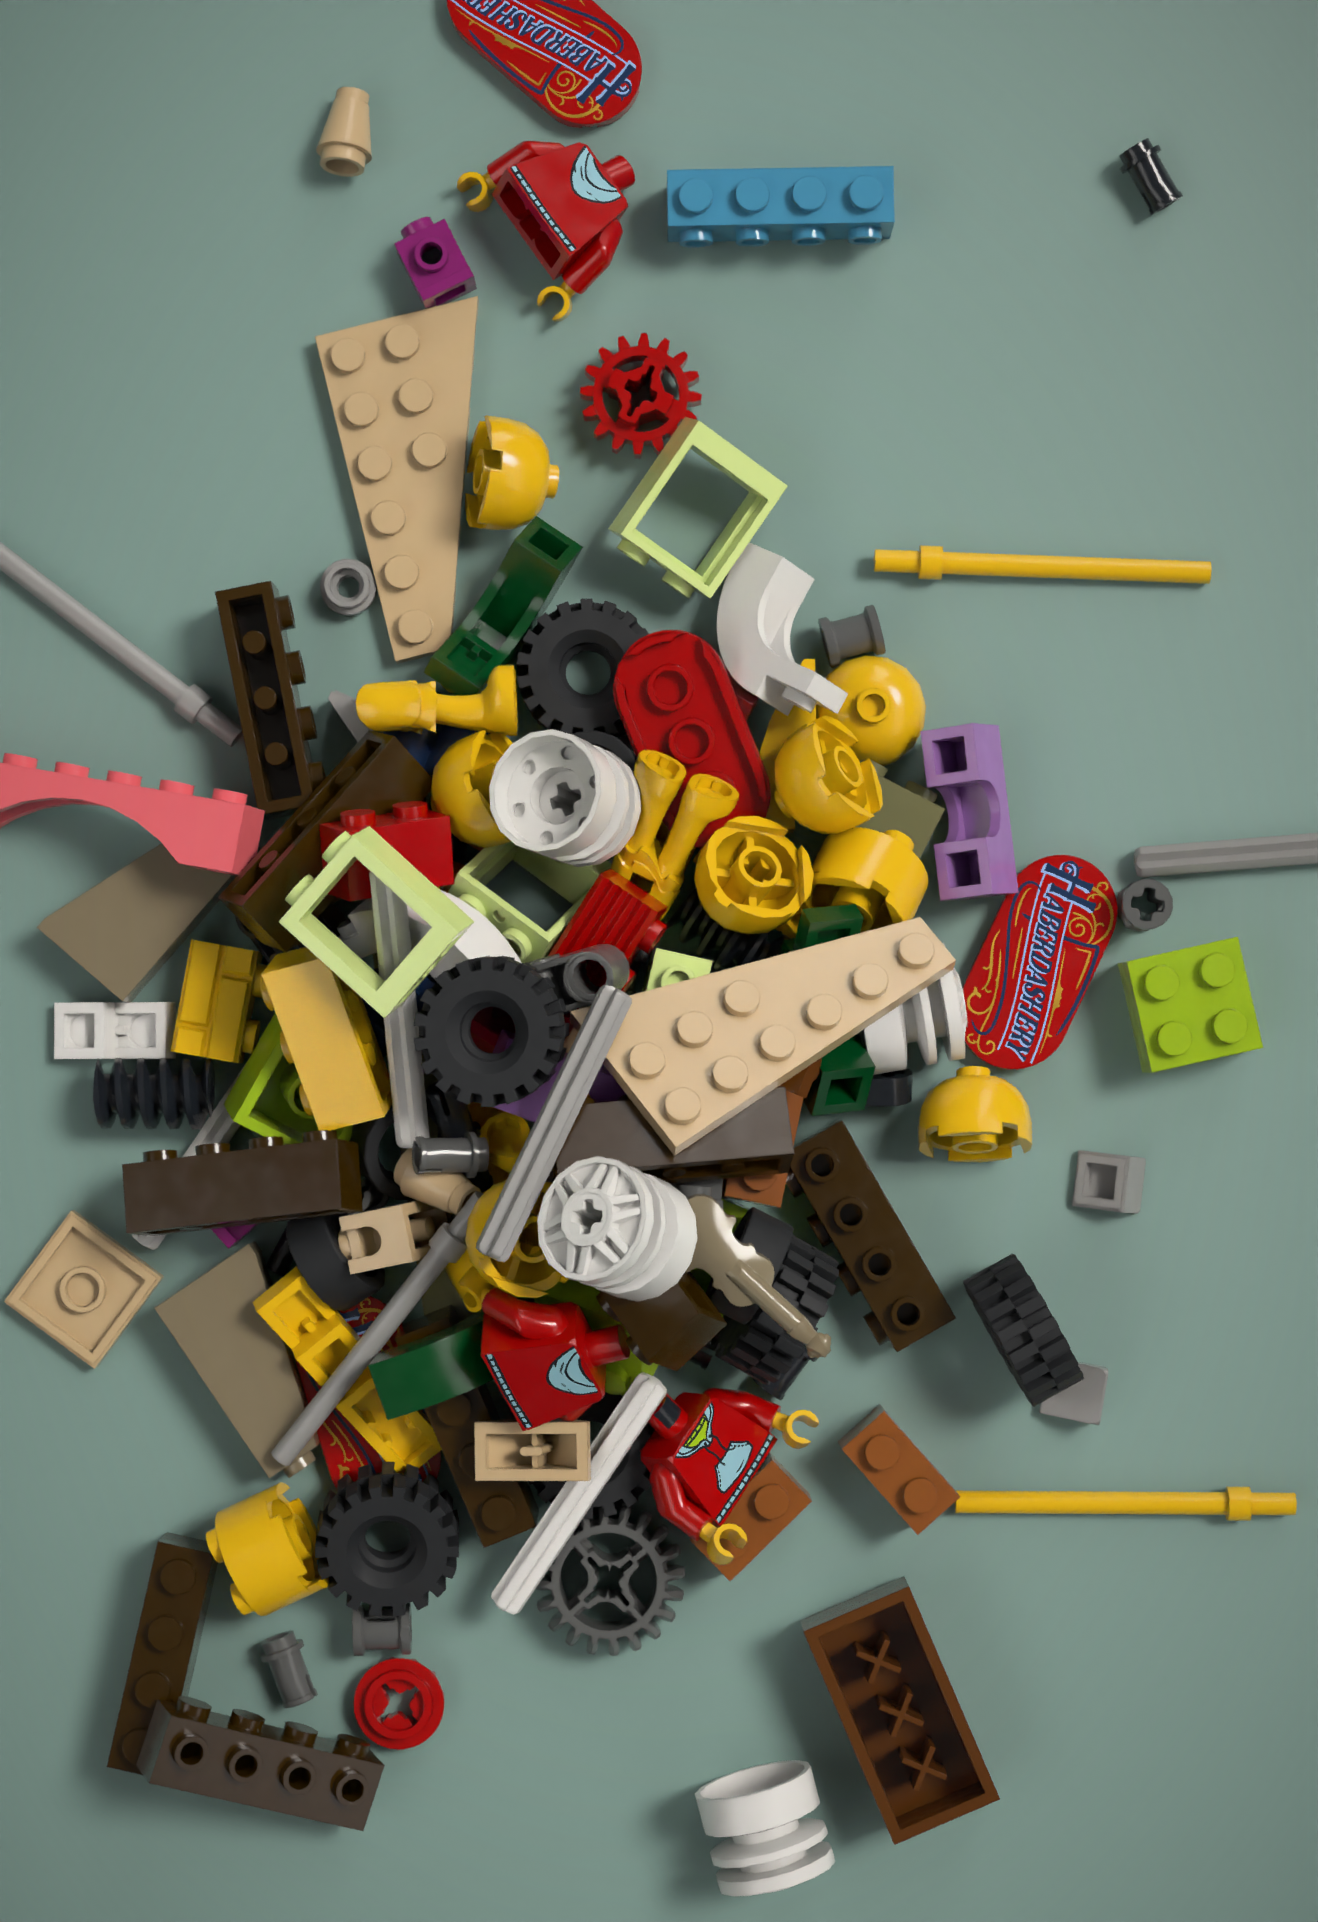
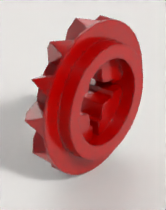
[354,1657,444,1750]

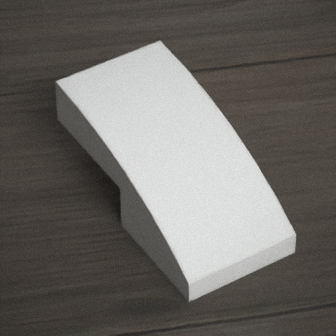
[54,1002,176,1059]

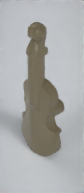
[685,1194,831,1358]

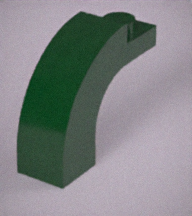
[423,516,583,695]
[781,904,876,1116]
[368,1309,494,1420]

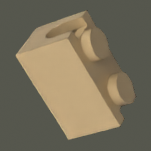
[338,1201,452,1275]

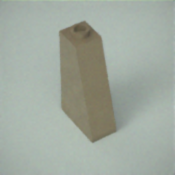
[37,843,261,1002]
[155,1241,320,1478]

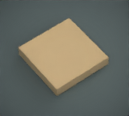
[4,1210,164,1369]

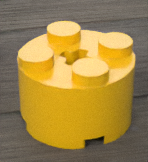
[799,827,928,933]
[206,1482,329,1616]

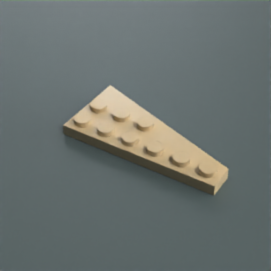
[315,296,479,664]
[569,917,956,1156]

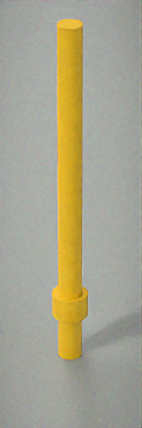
[874,545,1212,584]
[954,1486,1297,1521]

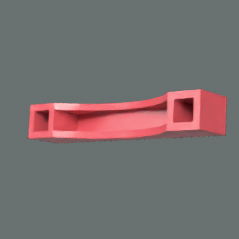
[0,753,265,876]

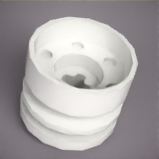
[489,729,641,867]
[858,943,968,1075]
[537,1156,697,1302]
[695,1760,835,1896]

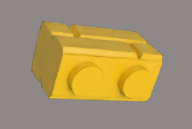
[171,939,268,1063]

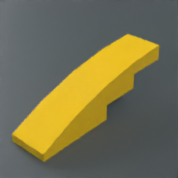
[252,1266,442,1474]

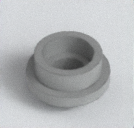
[320,559,377,616]

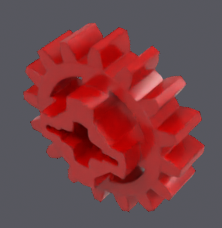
[580,333,702,459]

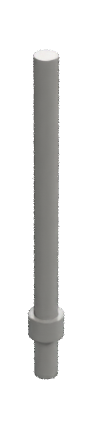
[0,542,243,747]
[271,1191,483,1466]

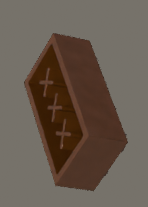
[800,1576,1000,1845]

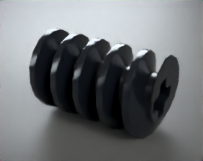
[666,888,790,972]
[93,1058,215,1130]

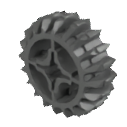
[536,1502,685,1656]

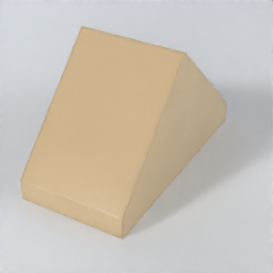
[474,1418,591,1481]

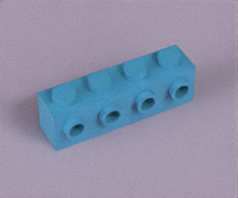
[667,166,895,248]

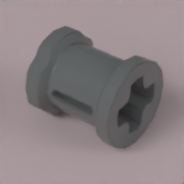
[818,605,886,668]
[1116,879,1173,932]
[352,1603,412,1656]

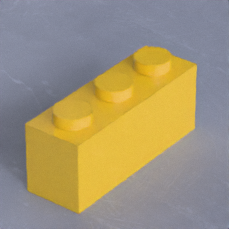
[260,938,392,1131]

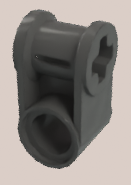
[528,944,630,1015]

